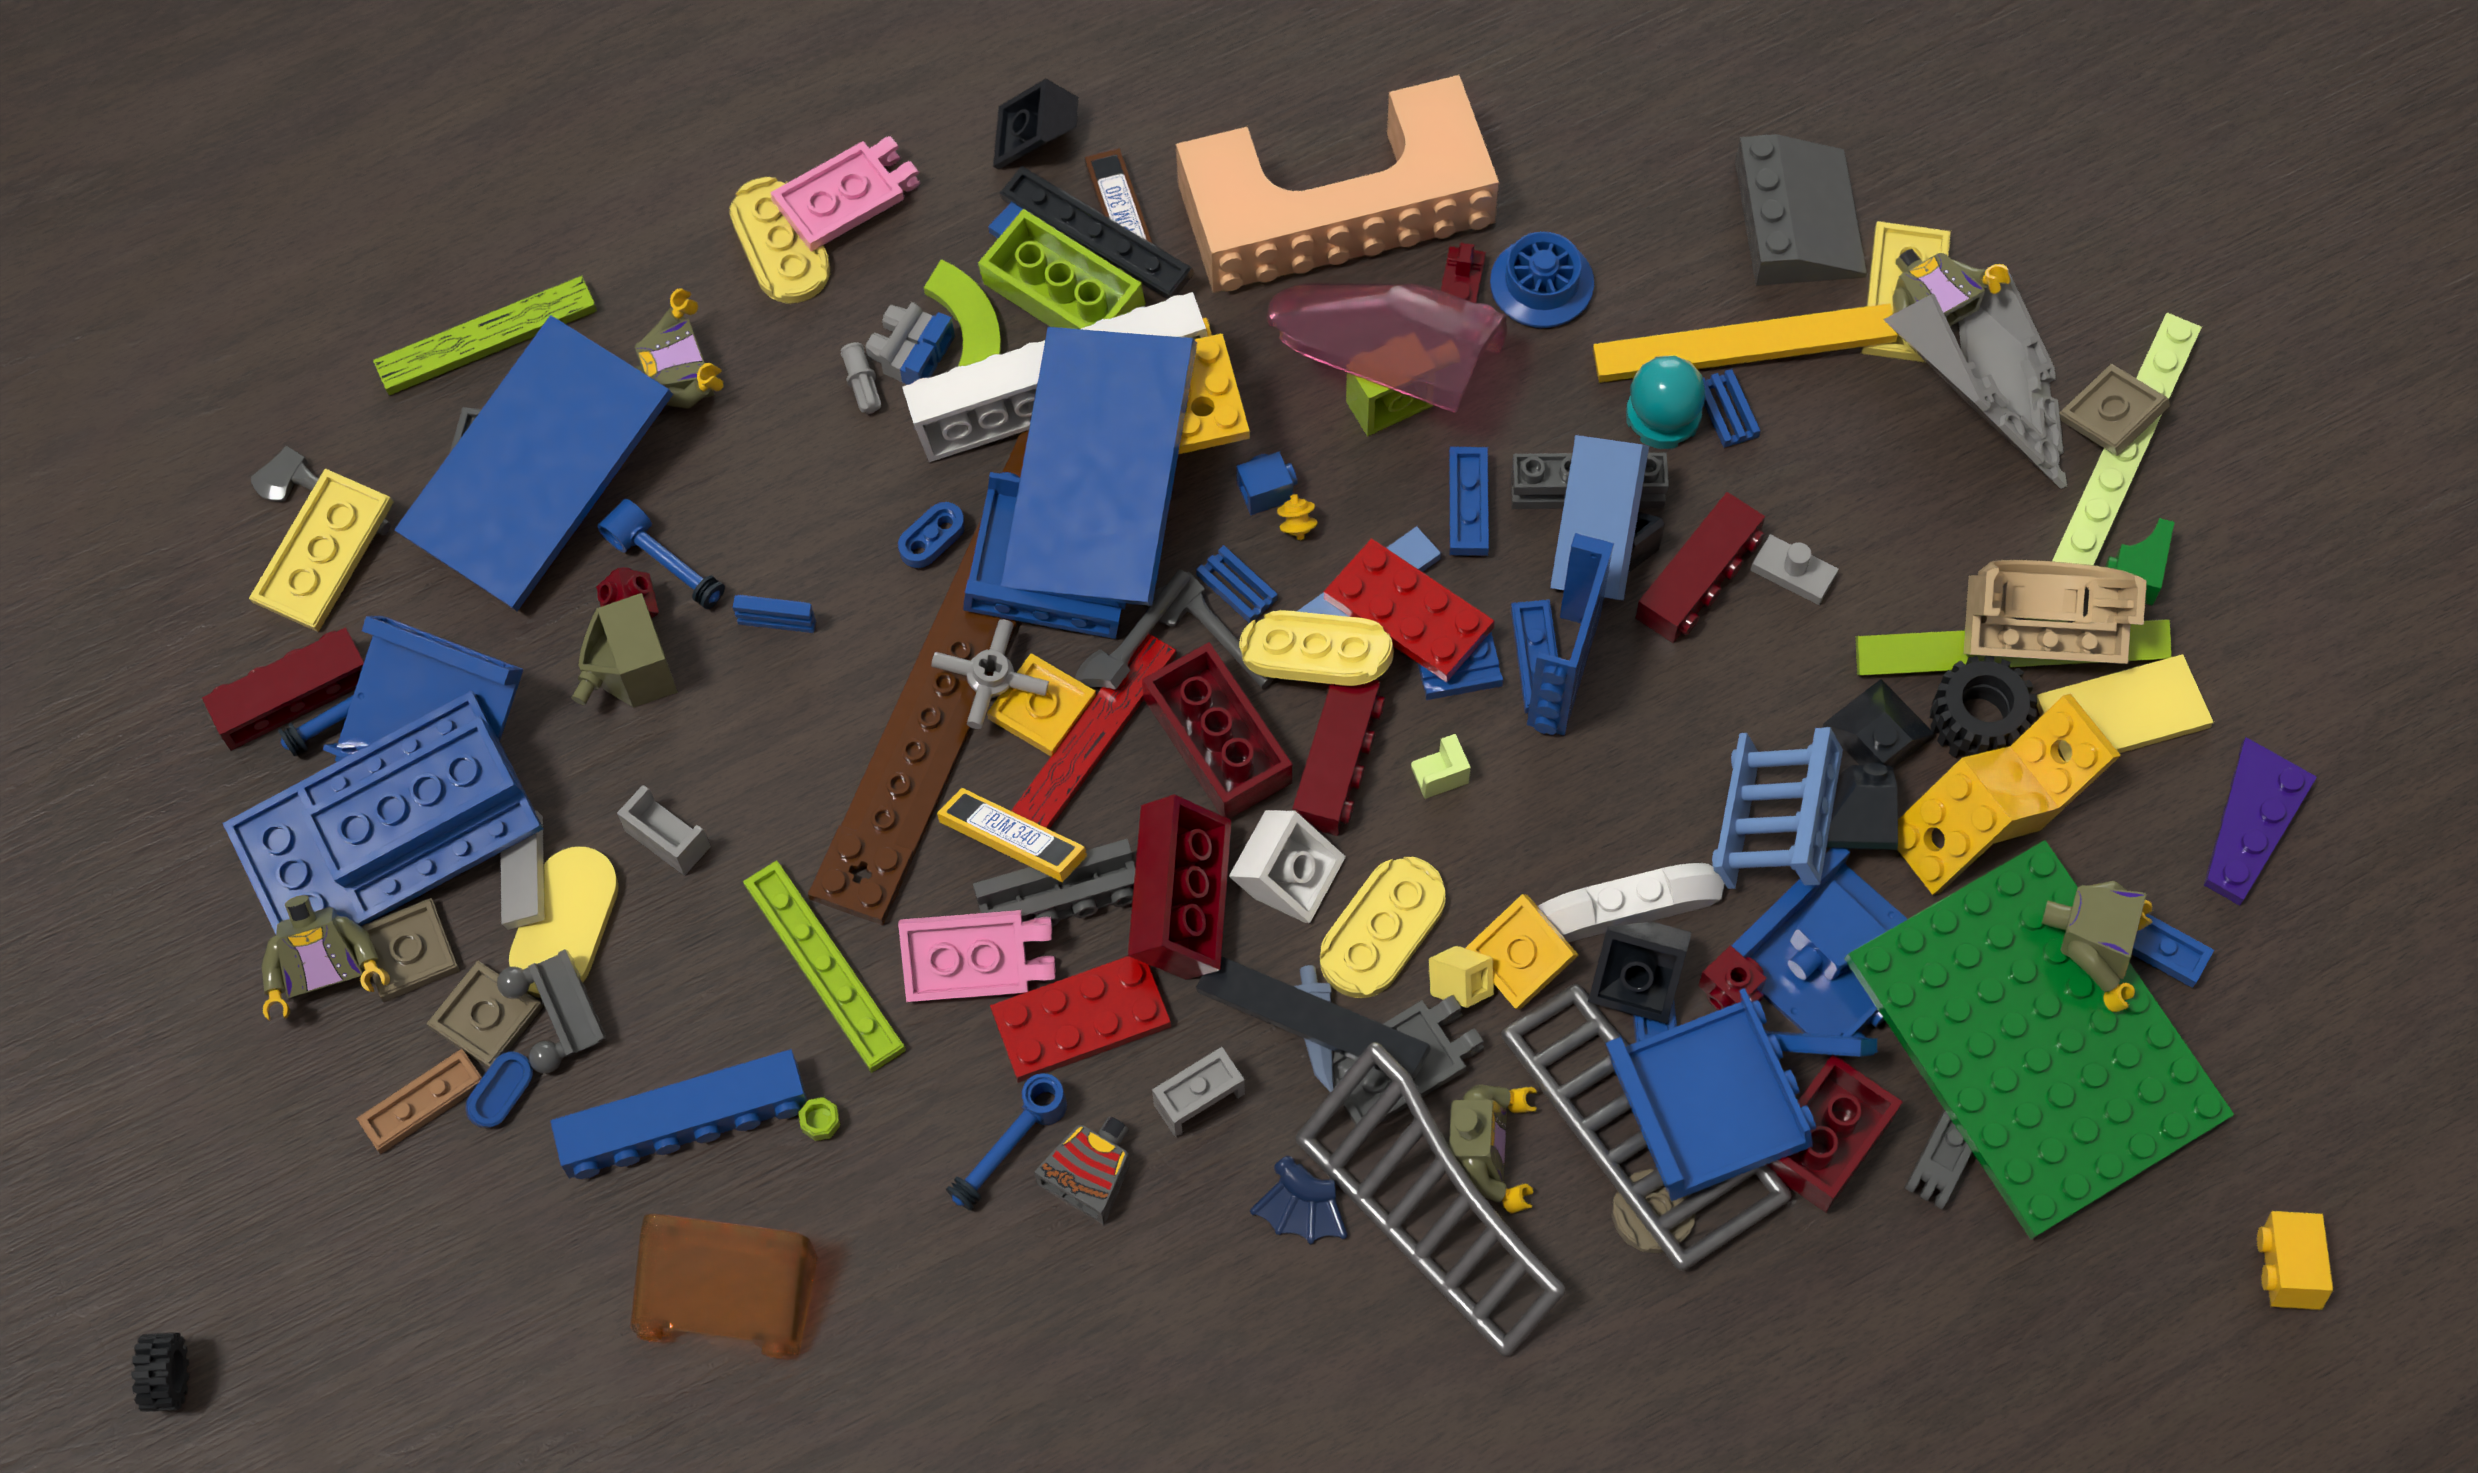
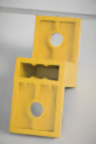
[1178,317,1250,454]
[1897,694,2121,895]

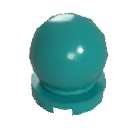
[1626,355,1706,449]

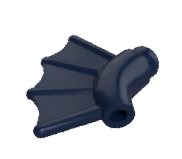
[1250,1156,1347,1244]

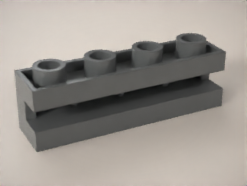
[1511,453,1669,509]
[973,839,1135,927]

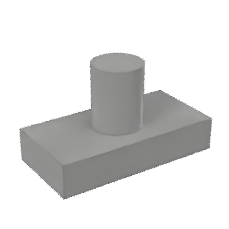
[1750,534,1839,605]

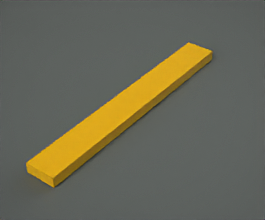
[1593,303,1898,383]

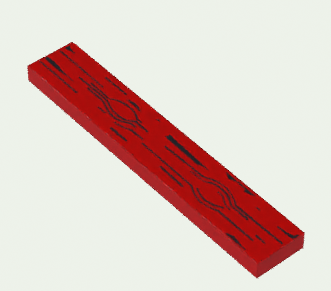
[1011,634,1177,829]

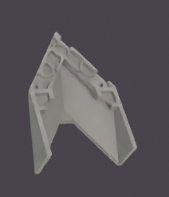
[1883,268,2067,489]

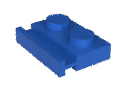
[1417,632,1503,700]

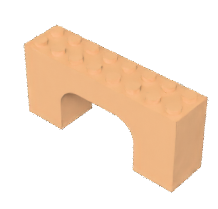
[1176,75,1499,293]

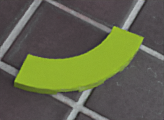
[924,259,1001,366]

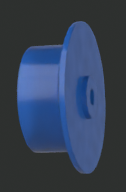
[1490,232,1594,328]

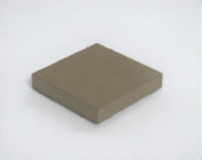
[2059,364,2170,456]
[361,898,460,1002]
[427,961,543,1068]

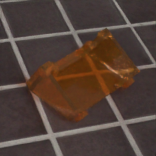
[630,1214,818,1359]

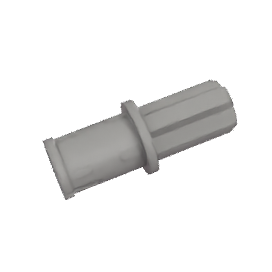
[840,342,881,415]

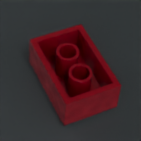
[1766,1055,1903,1213]

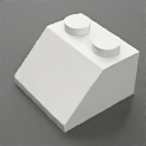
[1229,810,1346,923]

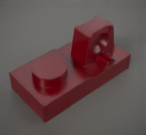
[1437,243,1486,321]

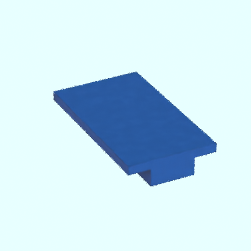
[394,315,673,611]
[1001,327,1197,610]
[223,690,544,934]

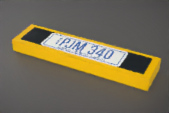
[937,788,1087,882]

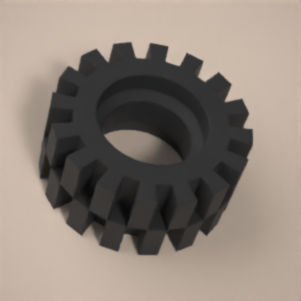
[131,1332,189,1412]

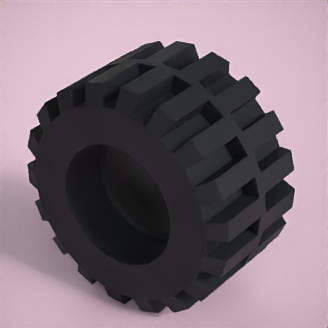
[1929,656,2037,758]

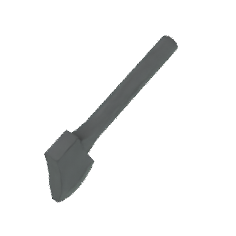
[251,446,391,535]
[1075,570,1191,689]
[1148,572,1274,689]

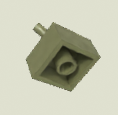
[571,593,678,708]

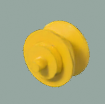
[1277,494,1318,540]

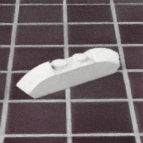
[1537,863,1725,942]

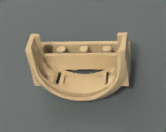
[1963,560,2147,664]

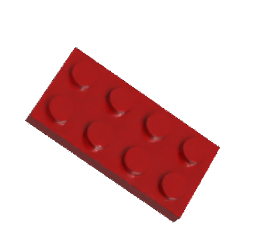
[1323,538,1494,682]
[990,956,1171,1083]

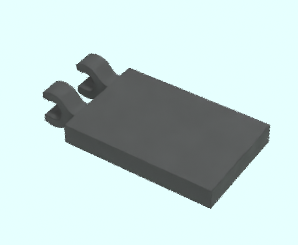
[1332,995,1484,1125]

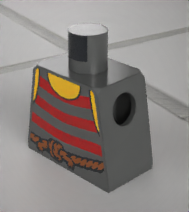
[1034,1116,1130,1225]

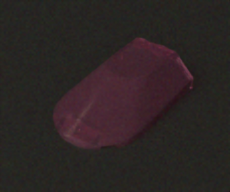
[1267,283,1507,412]

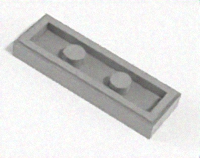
[501,810,545,930]

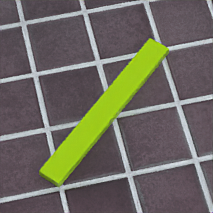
[1855,619,2171,675]

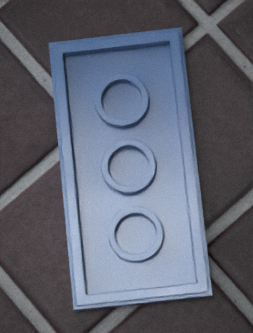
[1550,435,1649,600]

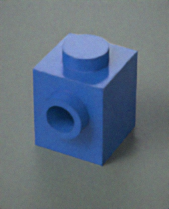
[1237,452,1297,515]

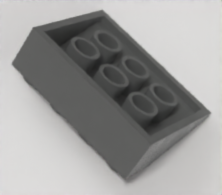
[1735,134,1867,286]

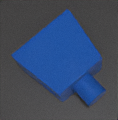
[1788,880,1887,980]

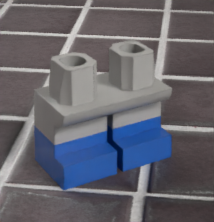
[866,302,955,385]

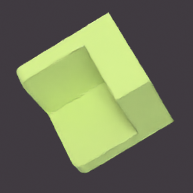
[1411,734,1471,799]

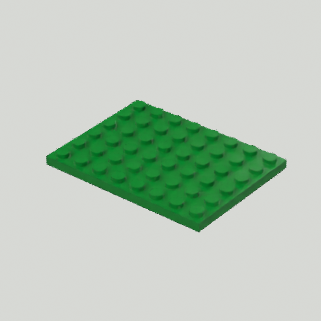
[1844,840,2234,1239]

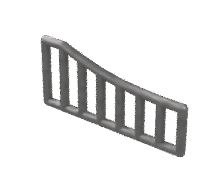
[1501,984,1791,1270]
[1296,1043,1565,1356]

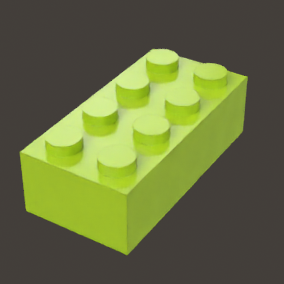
[978,209,1145,329]

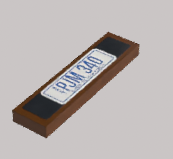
[1085,148,1152,243]

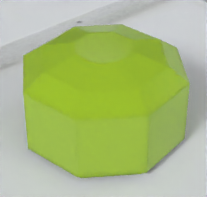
[799,1097,840,1141]

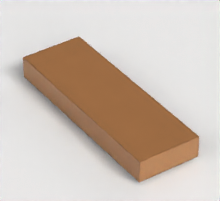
[356,1049,482,1154]

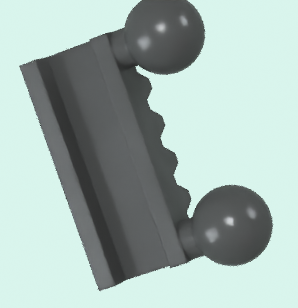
[497,949,607,1073]

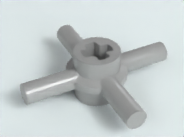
[931,619,1049,729]

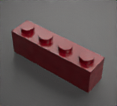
[1635,492,1765,643]
[202,627,364,751]
[1292,680,1386,836]

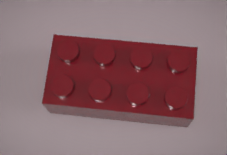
[1142,642,1292,819]
[1128,794,1231,980]

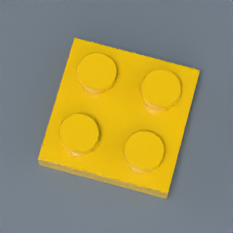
[987,653,1096,756]
[1465,894,1579,1010]

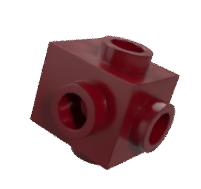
[596,567,659,619]
[1698,945,1767,1010]

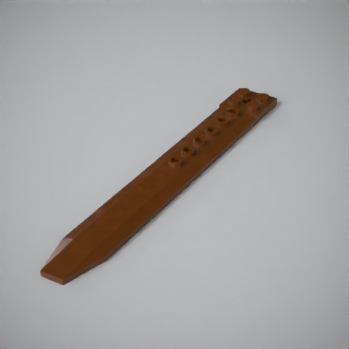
[808,430,1029,926]

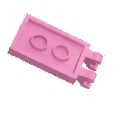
[770,136,920,252]
[898,910,1056,1002]

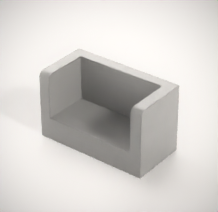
[617,785,711,876]
[1152,1047,1245,1137]

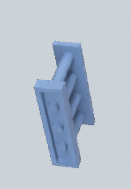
[1712,727,1843,889]

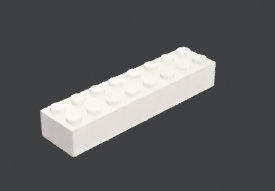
[902,292,1208,462]

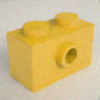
[2257,1211,2333,1310]

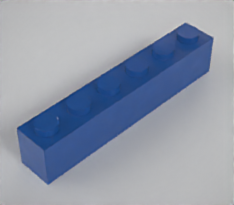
[550,1049,807,1179]

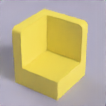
[1429,946,1494,1008]

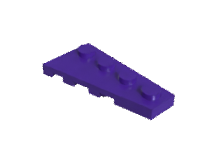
[2204,737,2317,906]

